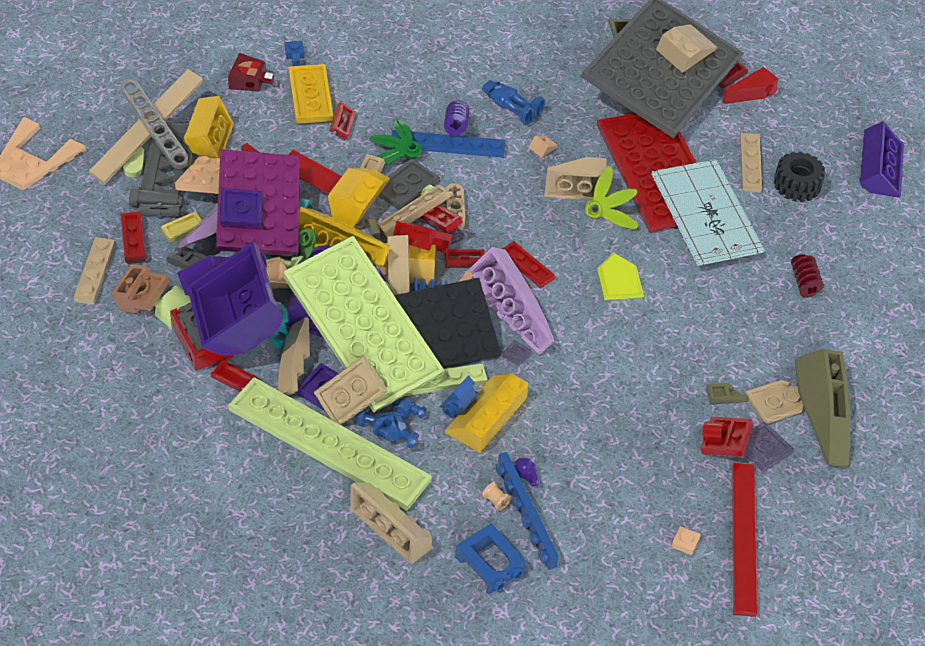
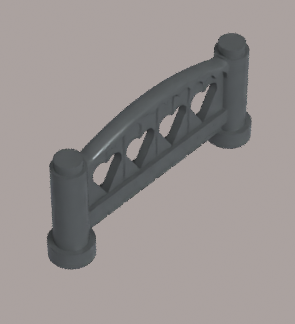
[129,122,193,207]

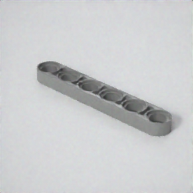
[121,79,188,169]

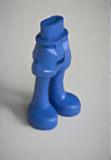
[482,80,545,124]

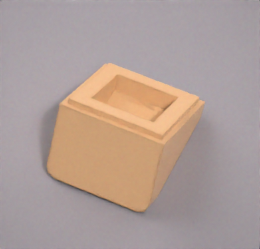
[529,136,558,157]

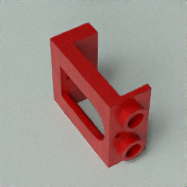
[393,221,452,254]

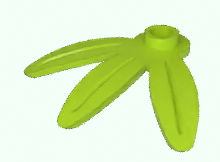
[585,166,638,229]

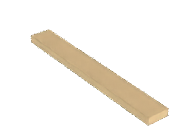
[89,69,203,185]

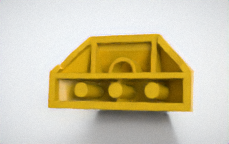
[328,168,390,228]

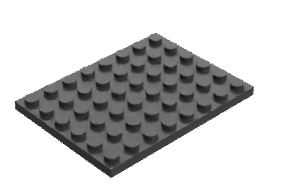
[581,0,744,138]

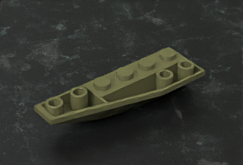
[795,349,850,468]

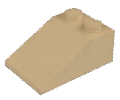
[656,24,717,73]
[544,157,606,200]

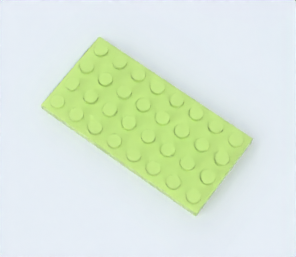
[282,236,445,413]

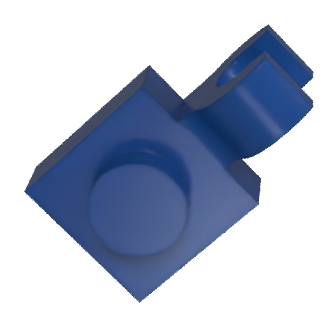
[284,41,304,66]

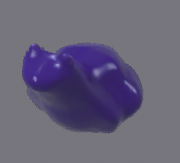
[514,457,540,486]

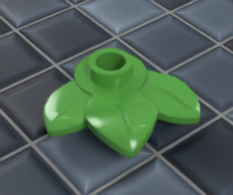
[290,229,317,260]

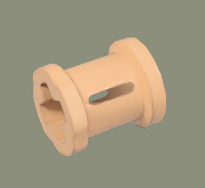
[482,482,511,511]

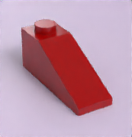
[722,67,779,104]

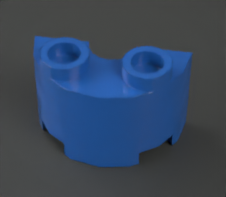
[440,375,479,418]

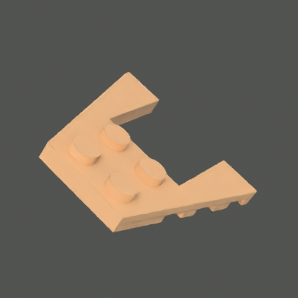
[0,117,87,190]

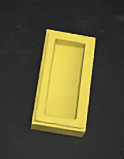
[161,211,202,243]

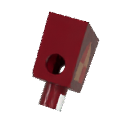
[228,53,275,92]

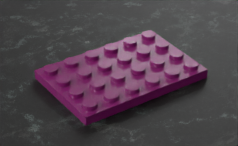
[216,149,299,257]

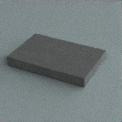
[378,158,440,210]

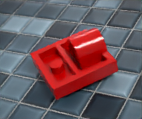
[700,416,753,457]

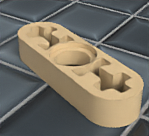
[446,183,466,231]

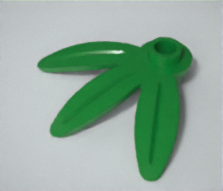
[369,118,422,166]

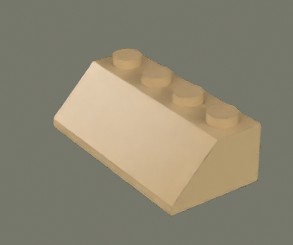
[350,483,432,564]

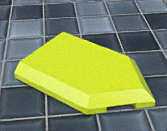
[597,252,644,300]

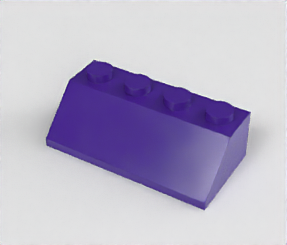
[859,121,904,198]

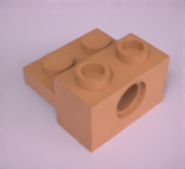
[111,264,170,314]

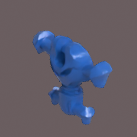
[356,398,427,448]

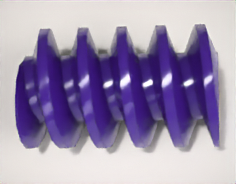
[444,100,470,136]

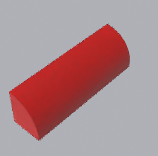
[288,149,342,195]

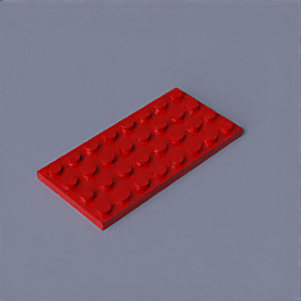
[597,113,697,232]

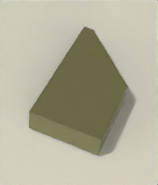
[365,217,381,241]
[706,383,749,405]

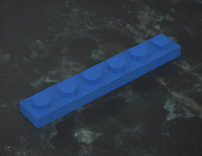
[391,130,505,158]
[496,452,559,570]

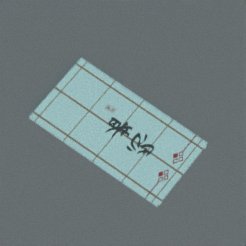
[652,159,765,266]

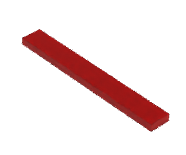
[732,462,757,617]

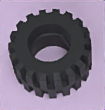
[774,152,825,202]

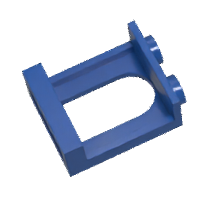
[455,523,525,595]

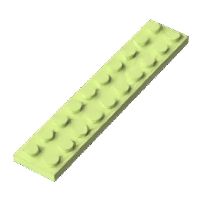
[228,377,432,511]

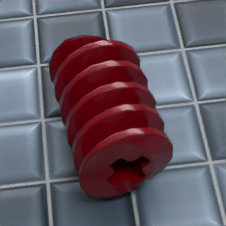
[791,254,824,298]

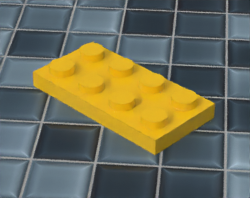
[288,64,334,124]

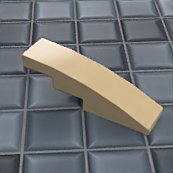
[278,317,310,396]

